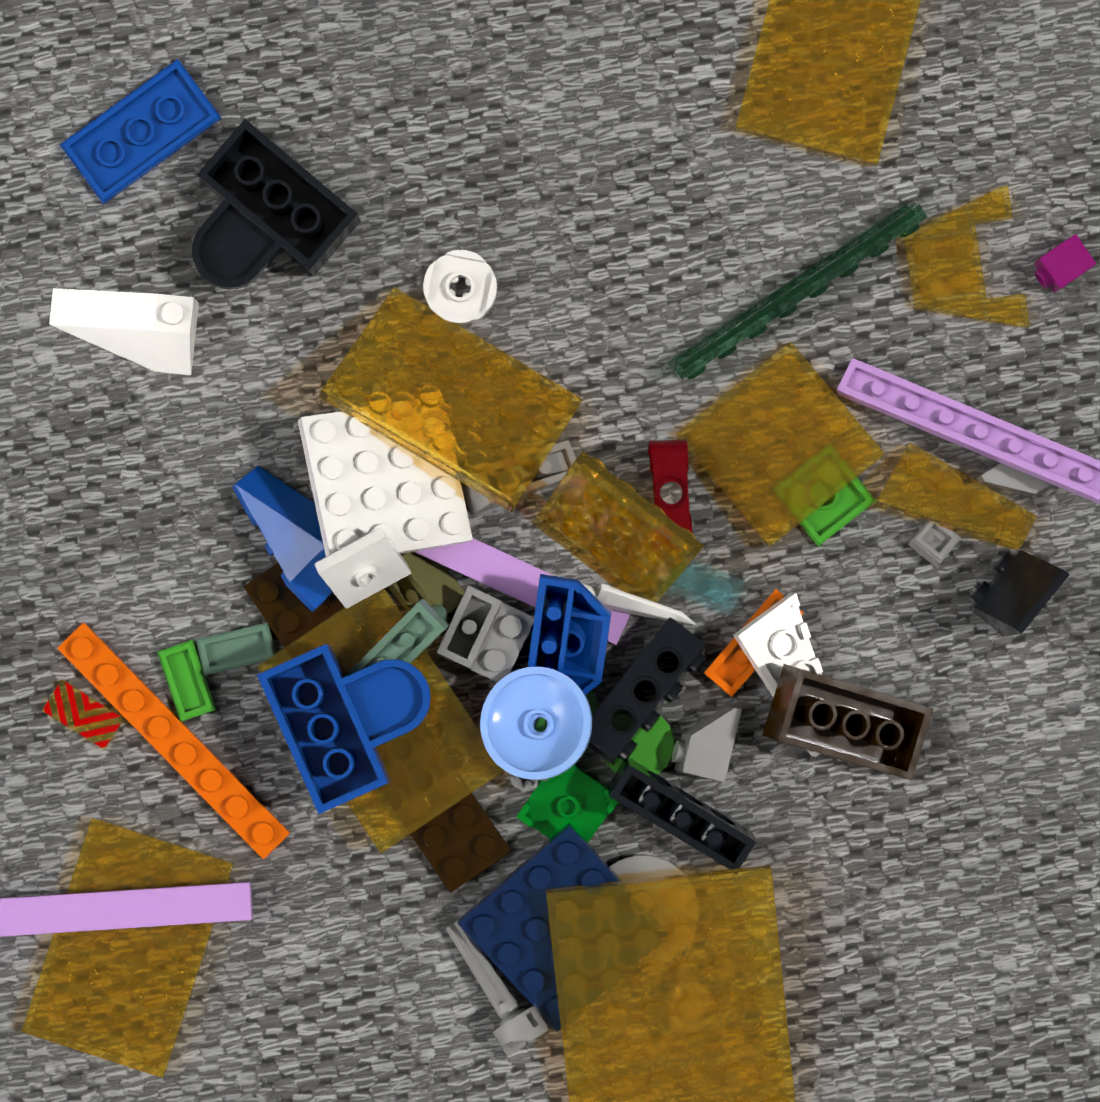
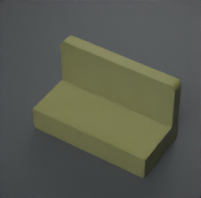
[388,552,465,615]

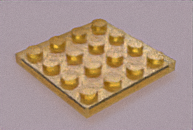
[676,341,885,548]
[532,451,704,603]

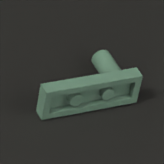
[344,599,449,677]

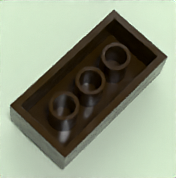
[762,664,933,780]

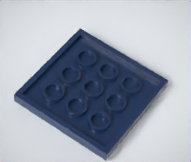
[458,823,669,1031]

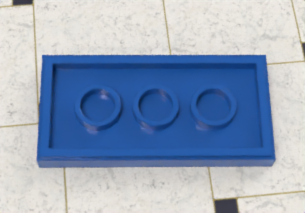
[60,59,222,204]

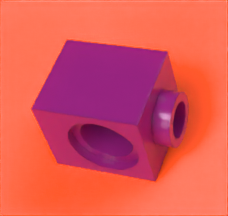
[1034,234,1097,293]

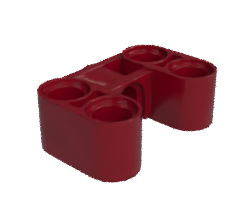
[648,439,693,551]

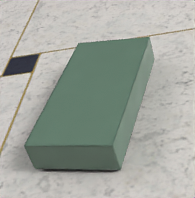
[196,623,277,676]

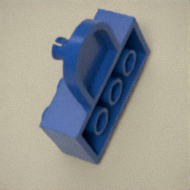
[257,644,431,814]

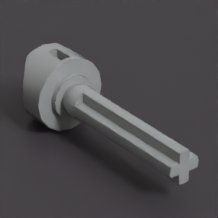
[446,920,548,1056]

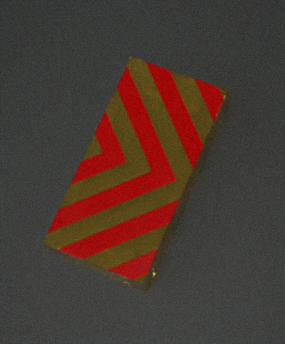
[42,679,125,750]

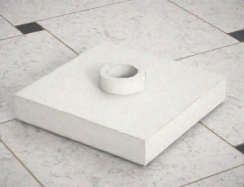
[314,528,412,609]

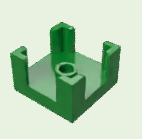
[516,765,618,843]

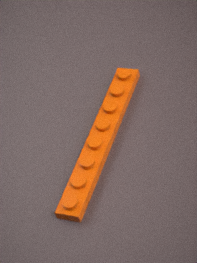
[57,622,290,860]

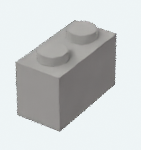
[470,602,534,682]

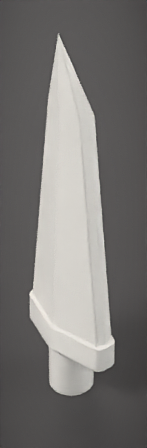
[582,583,698,626]

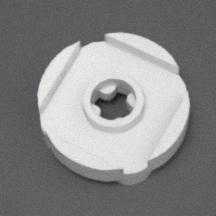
[423,250,497,325]

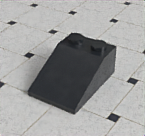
[969,550,1069,636]

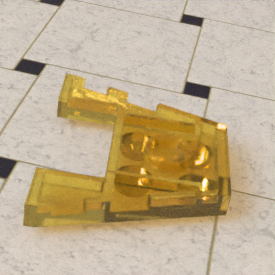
[903,185,1030,328]

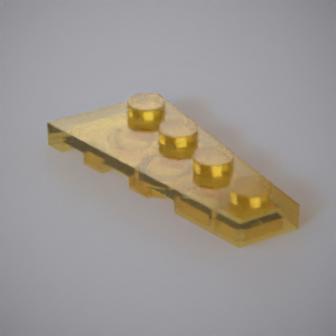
[873,442,1037,550]

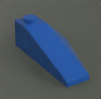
[232,466,334,612]

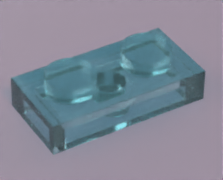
[662,554,745,615]

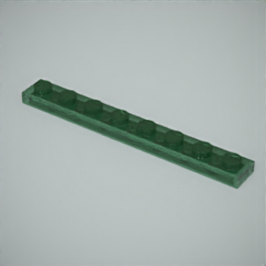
[667,201,927,380]

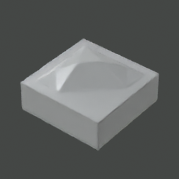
[908,515,961,568]

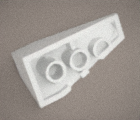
[49,288,199,375]

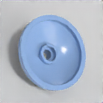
[480,667,592,780]

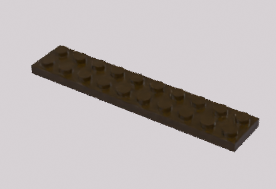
[243,563,512,893]

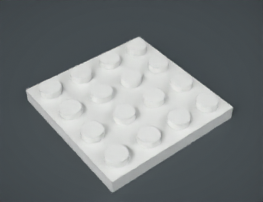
[298,397,473,557]

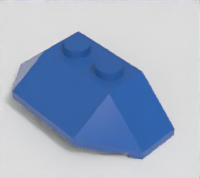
[528,574,612,695]

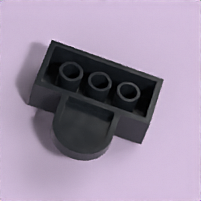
[192,119,361,290]

